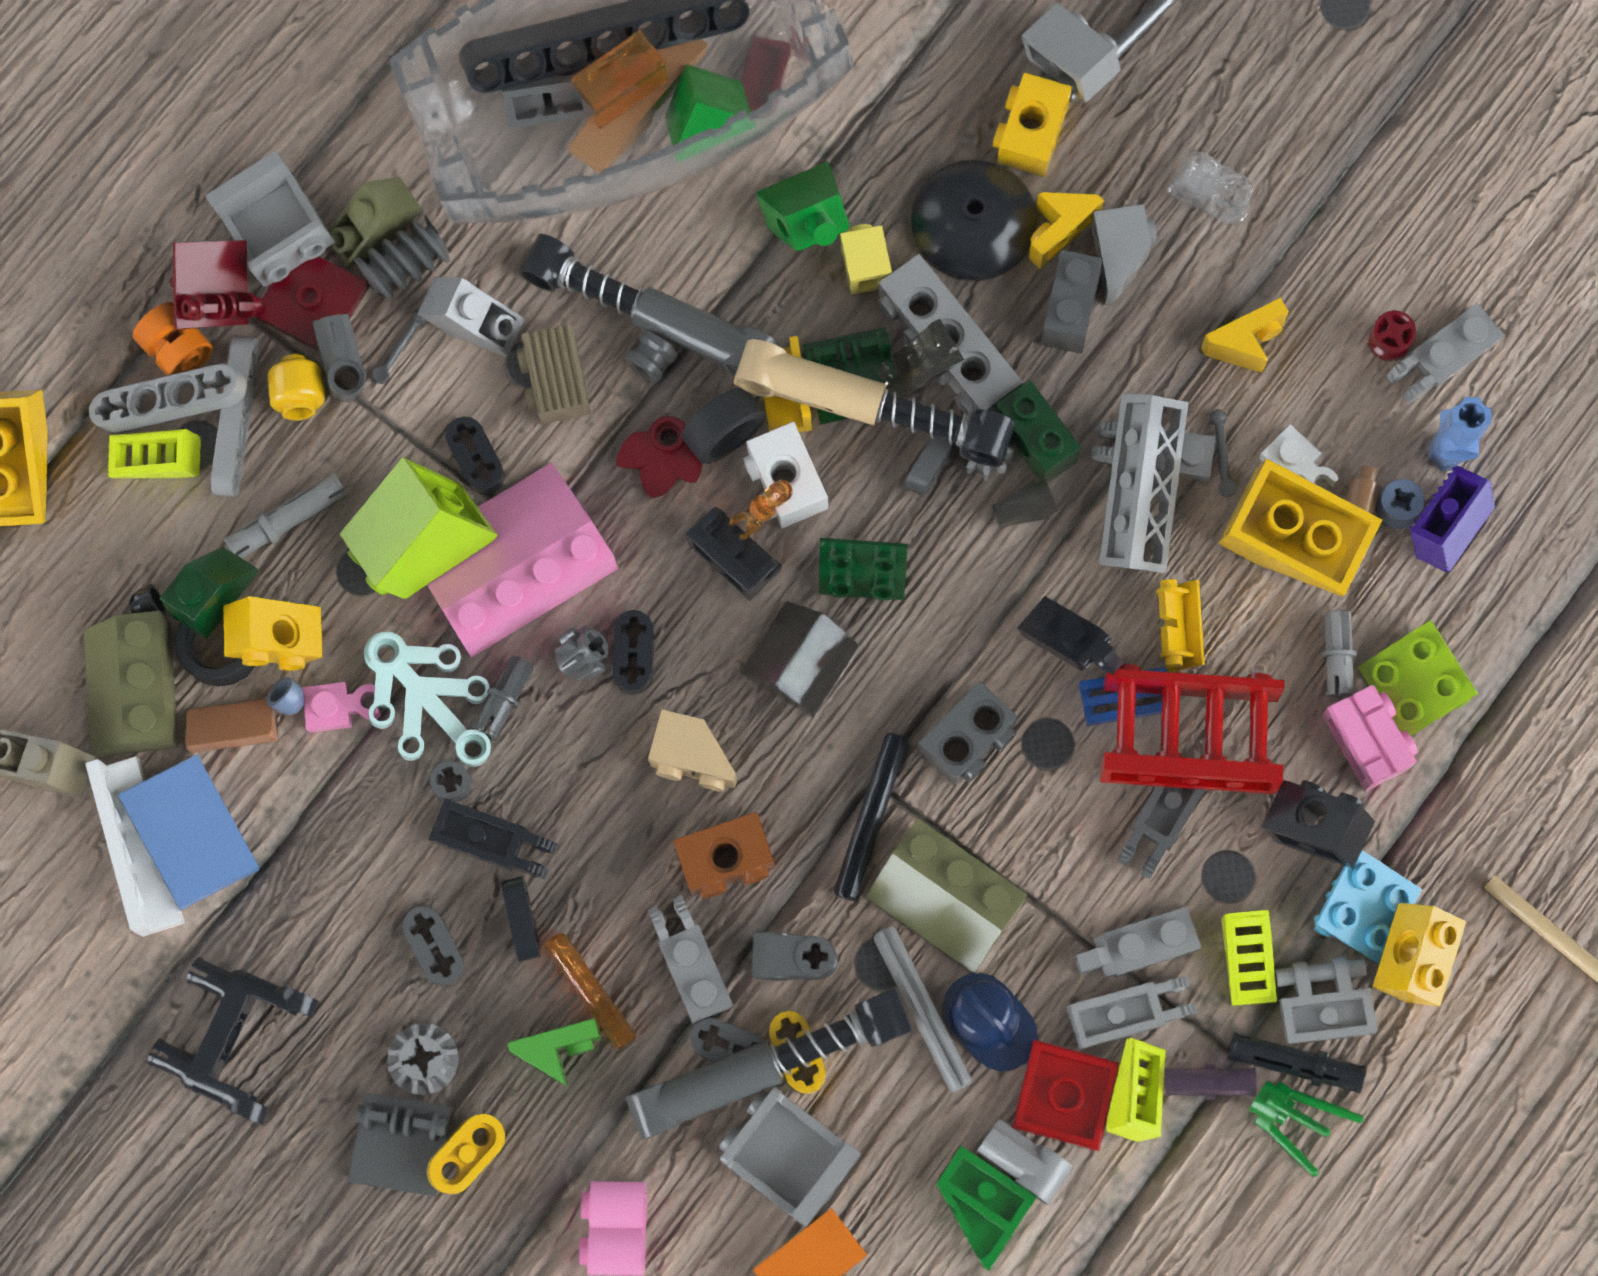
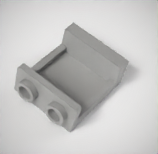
[205,150,335,288]
[719,1087,861,1228]

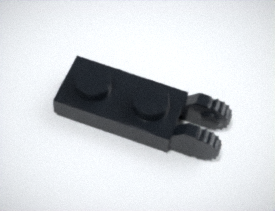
[428,799,559,880]

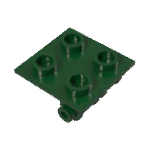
[803,327,902,425]
[819,538,908,601]

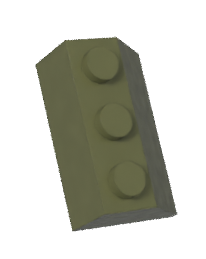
[84,611,178,757]
[865,818,1028,975]

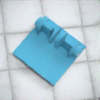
[1314,850,1422,965]

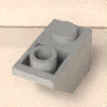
[417,277,524,356]

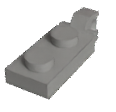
[1074,906,1201,978]

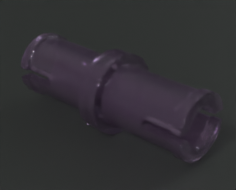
[1165,1064,1257,1100]

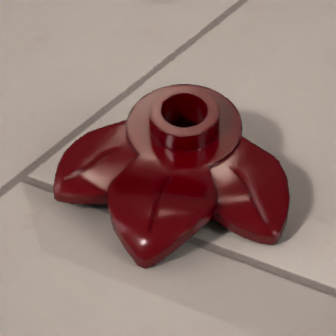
[617,416,702,499]

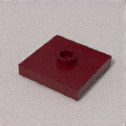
[254,256,370,352]

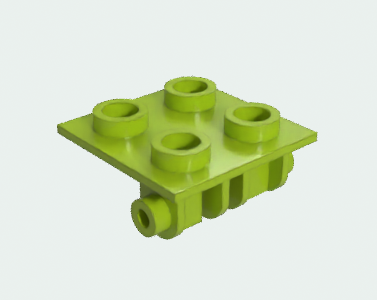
[1358,620,1478,736]

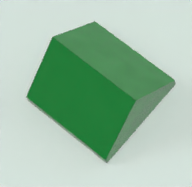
[665,64,755,160]

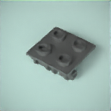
[348,1093,453,1197]

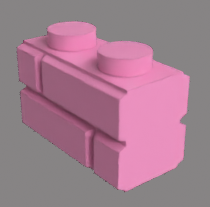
[1322,685,1418,792]

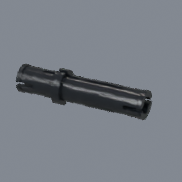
[1227,1032,1367,1094]

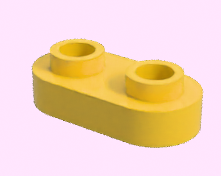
[427,1114,505,1194]

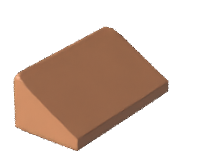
[185,699,278,753]

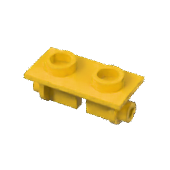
[1156,579,1205,672]

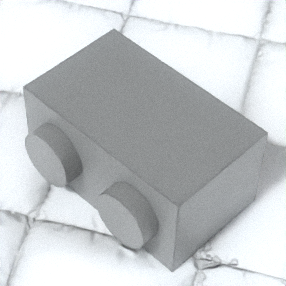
[1021,3,1121,103]

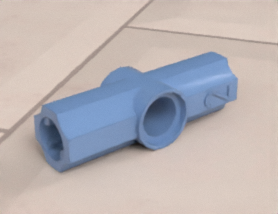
[1428,397,1492,471]

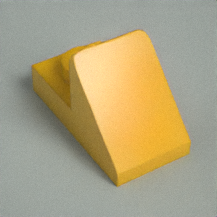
[1029,192,1104,270]
[1201,297,1289,372]

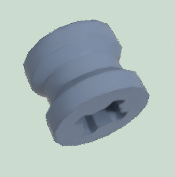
[1376,479,1425,529]

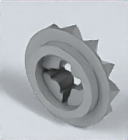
[387,1024,459,1095]

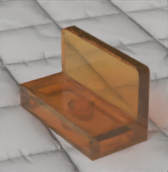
[571,30,668,129]

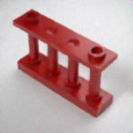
[1100,664,1285,794]

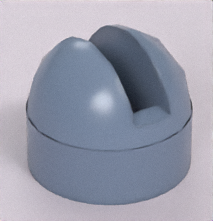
[267,677,305,715]

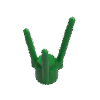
[1249,1080,1364,1177]

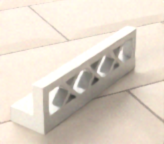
[85,756,185,937]

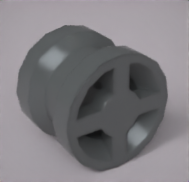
[624,330,678,383]

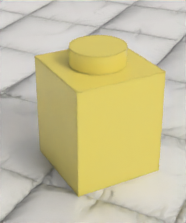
[840,224,892,295]

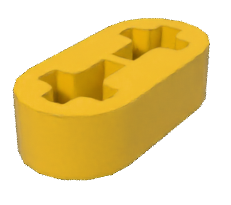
[769,1011,826,1095]

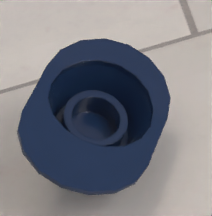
[942,973,1038,1072]

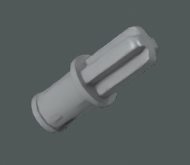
[1322,609,1357,698]

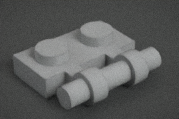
[1274,956,1378,1045]

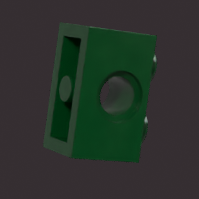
[995,380,1081,486]

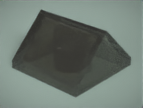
[740,601,860,719]

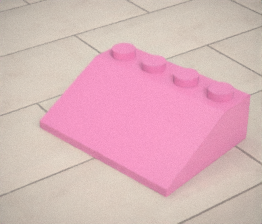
[427,462,618,658]

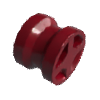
[1368,310,1416,362]

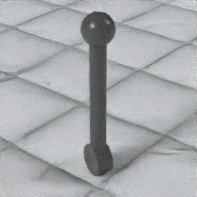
[372,308,427,384]
[1210,409,1236,497]

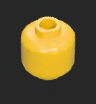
[267,354,325,421]

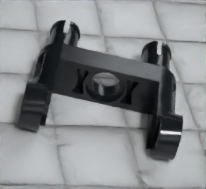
[147,957,320,1125]

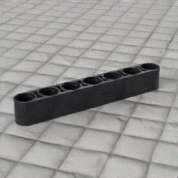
[459,0,750,93]

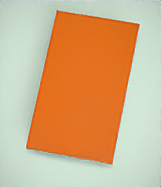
[753,1208,868,1276]

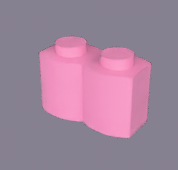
[579,1181,647,1276]

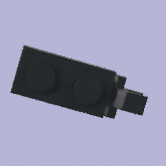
[1017,596,1124,675]

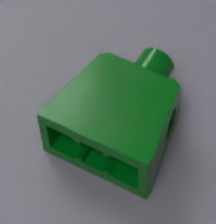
[755,161,850,251]

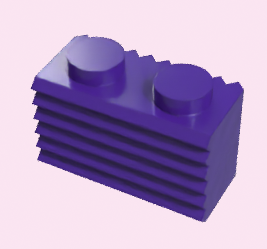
[1410,466,1495,572]

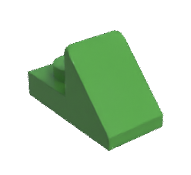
[507,1019,602,1086]

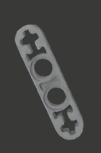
[211,336,259,497]
[89,364,247,433]

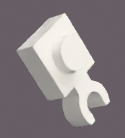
[1259,424,1338,487]

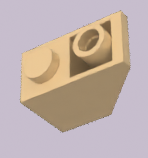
[648,709,737,792]

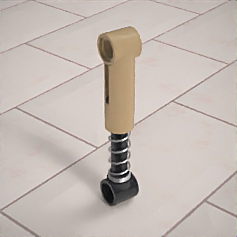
[733,339,1015,467]

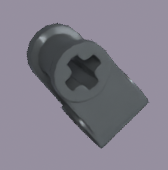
[751,932,838,981]

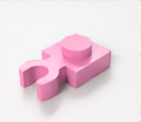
[302,682,381,733]

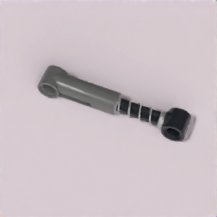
[518,234,780,376]
[625,988,913,1140]

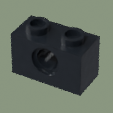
[1261,780,1375,869]

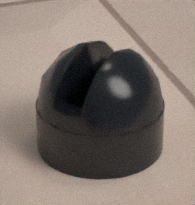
[129,584,166,615]

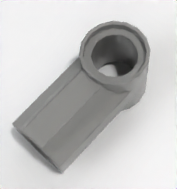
[977,1119,1074,1205]

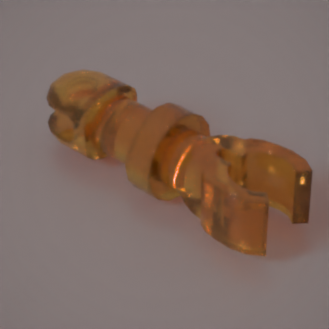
[729,480,793,540]

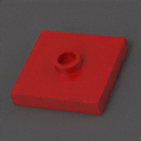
[1011,1040,1120,1152]

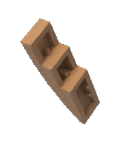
[568,39,708,175]

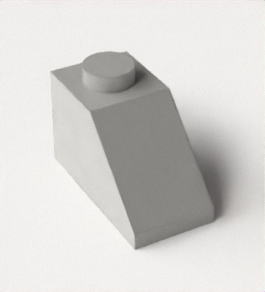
[1091,204,1157,305]

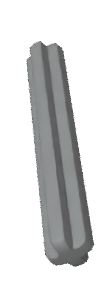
[874,926,971,1092]

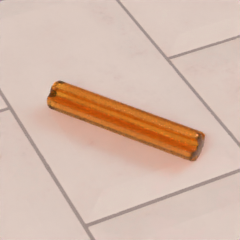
[545,933,636,1050]

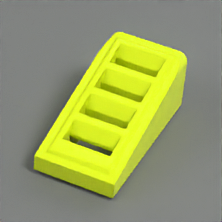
[108,429,201,479]
[1221,910,1277,1006]
[1106,1038,1166,1141]

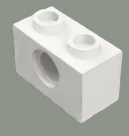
[743,422,829,528]

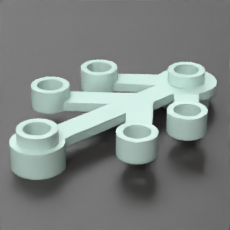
[364,632,491,767]

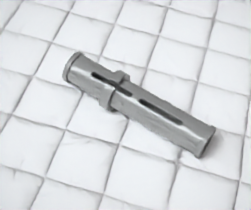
[223,472,348,558]

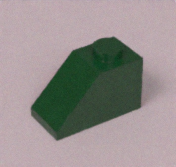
[159,546,258,639]

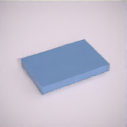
[118,755,259,911]

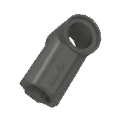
[312,314,366,403]

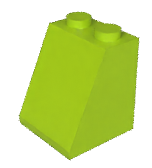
[340,457,498,599]

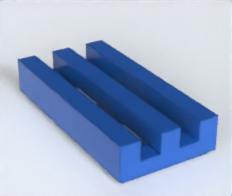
[1079,667,1166,727]

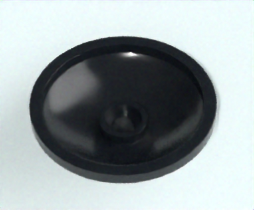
[911,160,1037,281]

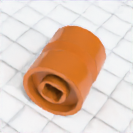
[132,302,214,376]

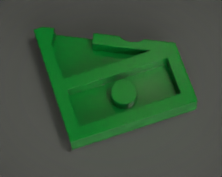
[936,1146,1037,1271]

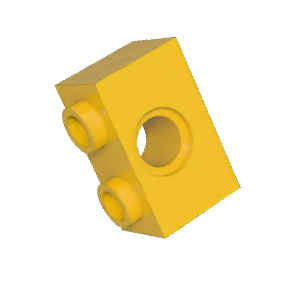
[993,72,1072,177]
[223,596,322,671]
[1372,903,1466,1007]

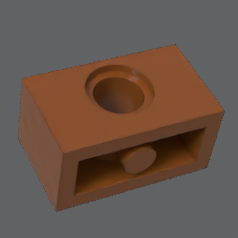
[673,812,775,899]

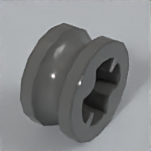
[430,761,472,802]

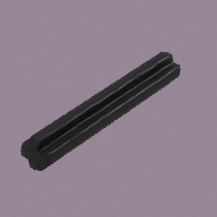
[834,733,907,901]

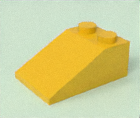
[0,389,48,526]
[1217,459,1382,597]

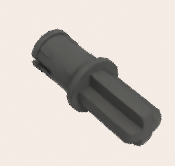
[471,655,533,741]

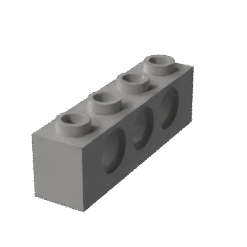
[877,254,1023,416]

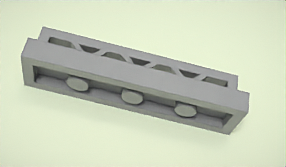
[1099,394,1189,574]

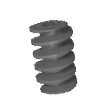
[354,214,450,300]

